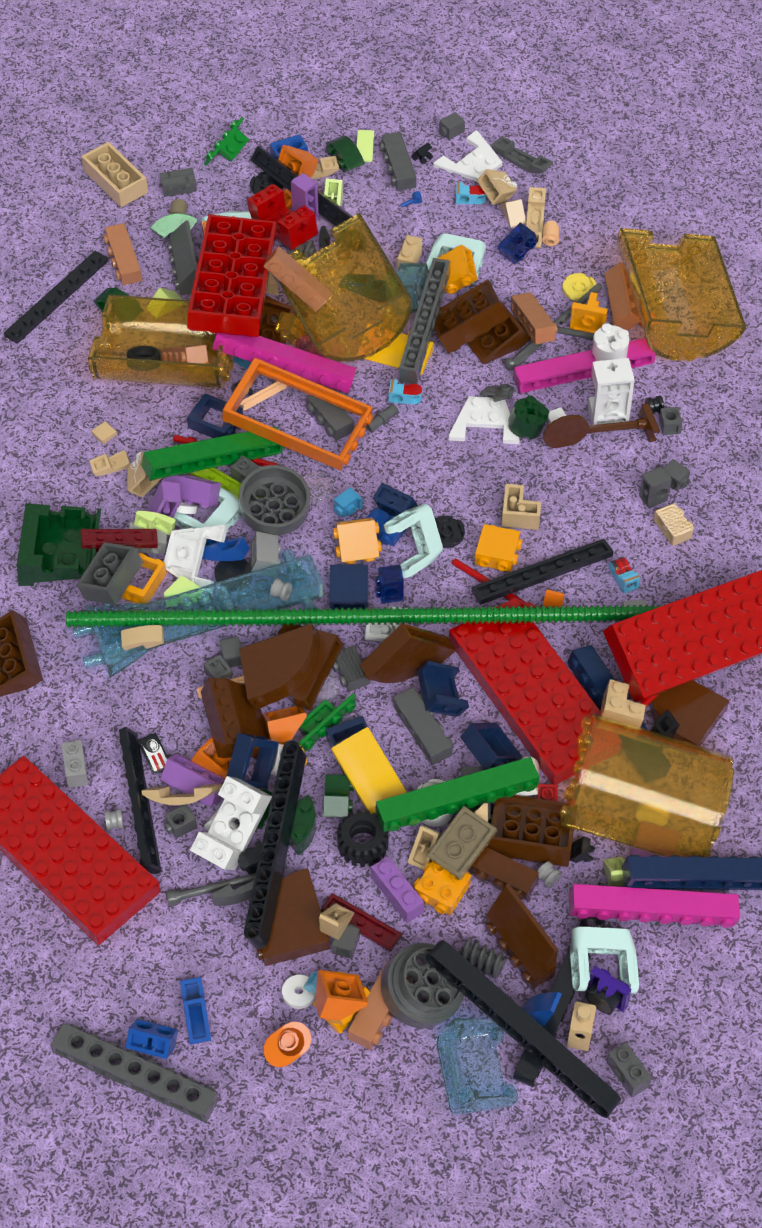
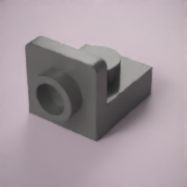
[289,240,316,259]
[203,655,233,678]

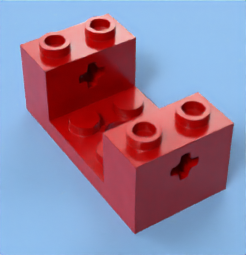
[247,184,318,250]

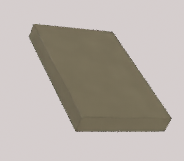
[427,806,498,881]

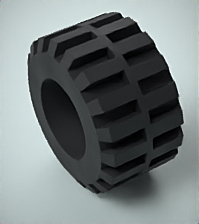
[337,810,389,867]

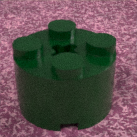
[508,396,549,439]

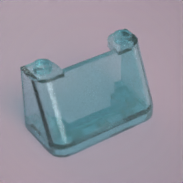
[436,1018,518,1115]

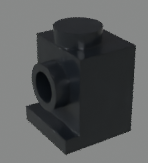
[238,841,262,874]

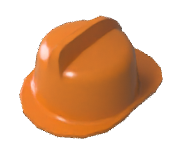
[263,1022,311,1067]

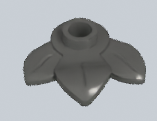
[480,384,514,402]

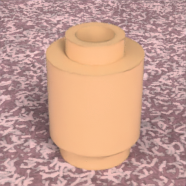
[542,221,560,246]

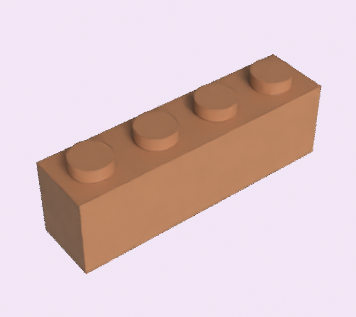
[103,223,142,286]
[263,246,331,312]
[605,262,641,331]
[511,292,558,345]
[161,345,208,366]
[348,961,412,1050]

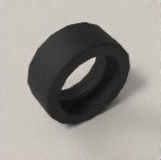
[127,346,161,372]

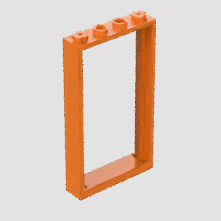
[222,358,374,471]

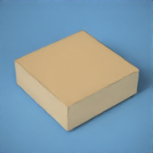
[91,421,117,444]

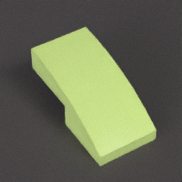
[357,130,374,162]
[134,511,176,535]

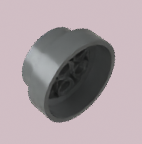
[239,465,310,536]
[381,943,464,1028]

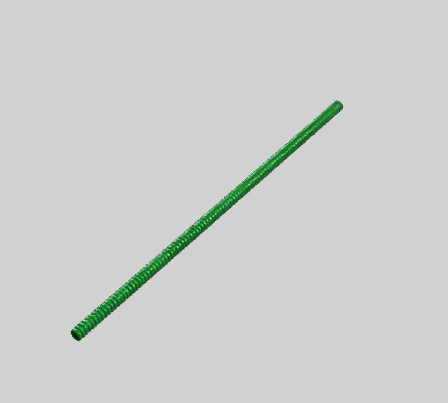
[65,604,666,628]

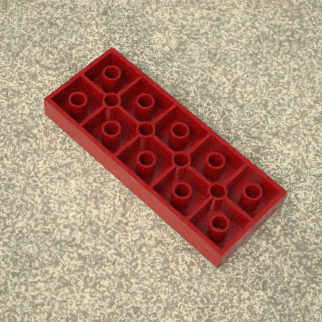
[187,214,277,337]
[603,570,762,702]
[449,598,622,785]
[0,756,161,946]

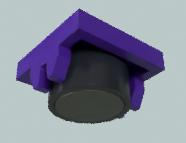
[586,966,632,1015]

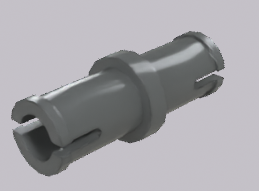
[366,403,399,433]

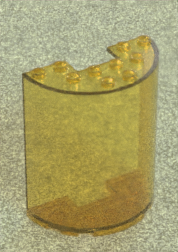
[278,213,412,361]
[617,228,747,362]
[88,295,233,389]
[560,713,734,857]

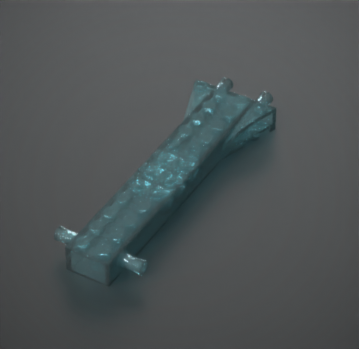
[72,549,324,678]

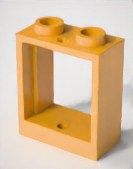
[121,553,167,607]

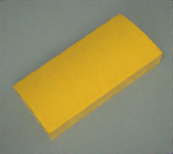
[356,324,434,375]
[331,727,407,814]

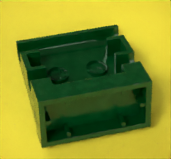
[17,503,101,586]

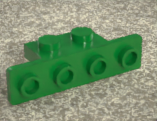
[204,117,249,166]
[299,693,356,751]

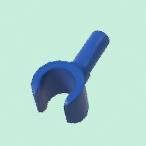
[400,191,422,207]

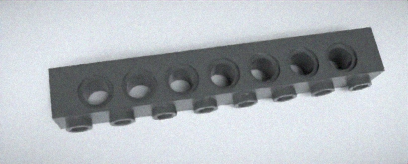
[399,258,450,384]
[50,1023,219,1123]

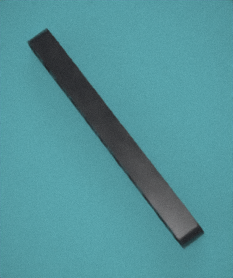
[244,741,306,949]
[513,882,609,1087]
[426,940,621,1118]

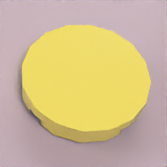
[562,273,596,301]

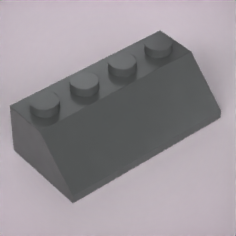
[168,220,197,295]

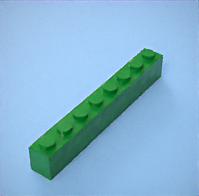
[141,426,284,481]
[376,757,539,832]

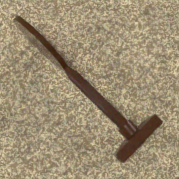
[543,403,660,448]

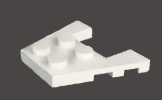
[433,130,502,181]
[449,396,519,444]
[164,525,228,598]

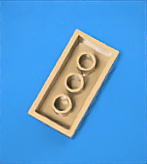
[81,142,148,207]

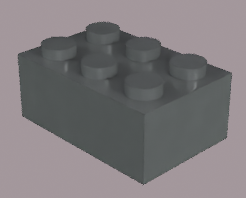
[77,542,143,605]

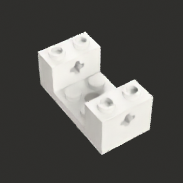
[588,358,635,425]
[190,776,272,870]

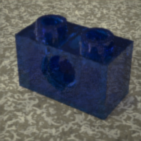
[497,222,538,264]
[375,565,404,604]

